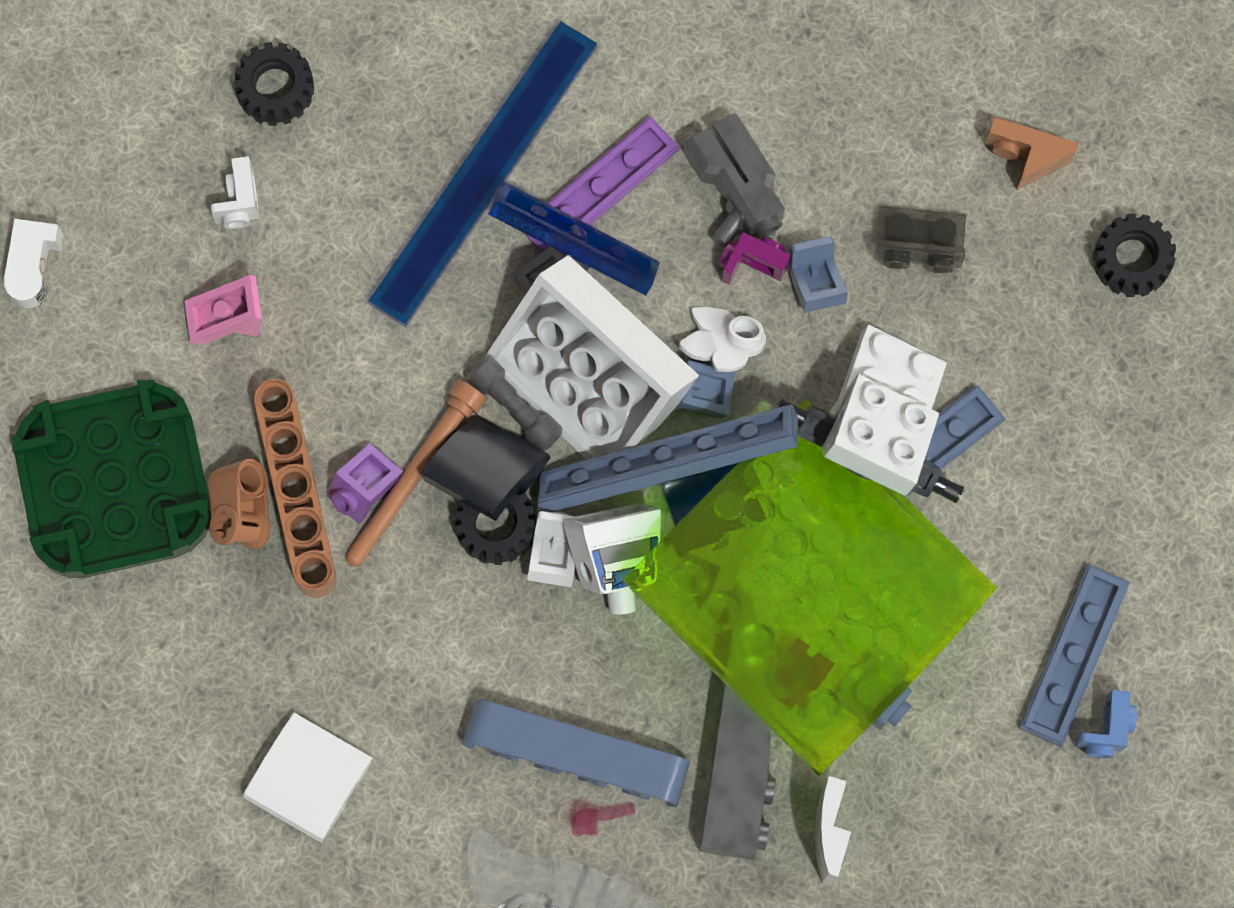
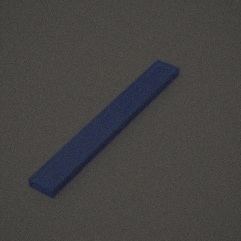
[368,21,597,328]

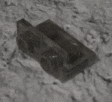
[873,206,966,273]

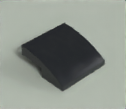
[420,415,551,521]

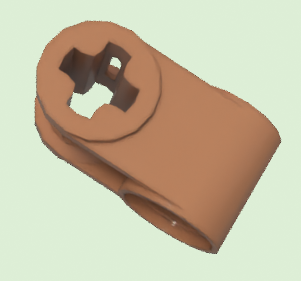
[208,459,271,549]

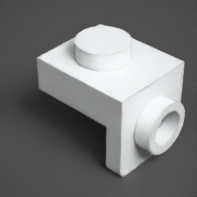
[527,511,575,588]

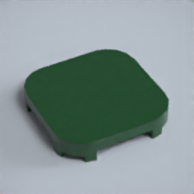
[12,380,211,578]

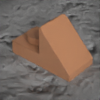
[985,117,1079,190]

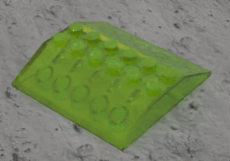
[622,398,997,776]

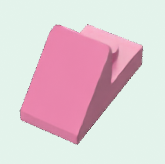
[184,275,262,345]

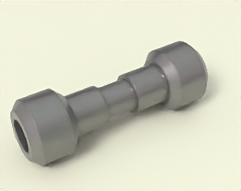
[468,358,562,452]

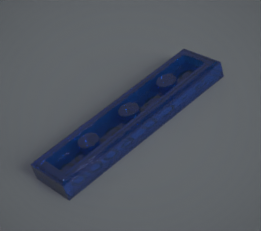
[488,182,660,296]

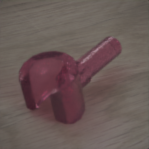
[572,803,636,836]

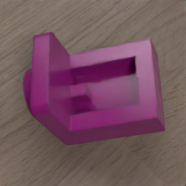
[718,232,791,285]

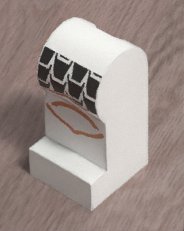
[4,219,64,308]

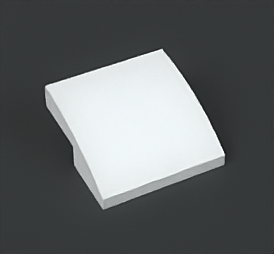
[243,713,372,843]
[815,776,851,886]

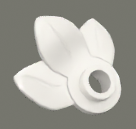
[679,307,766,372]

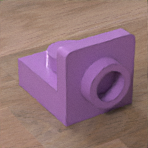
[327,443,403,524]

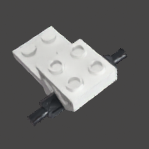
[776,324,964,504]

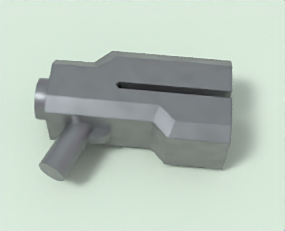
[683,113,785,247]

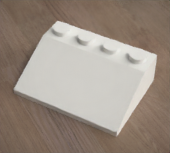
[484,255,699,460]

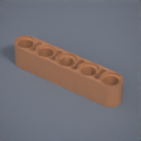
[254,379,336,598]

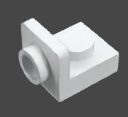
[211,156,260,229]

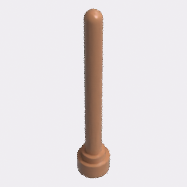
[346,379,487,567]

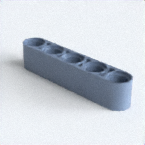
[462,699,690,807]

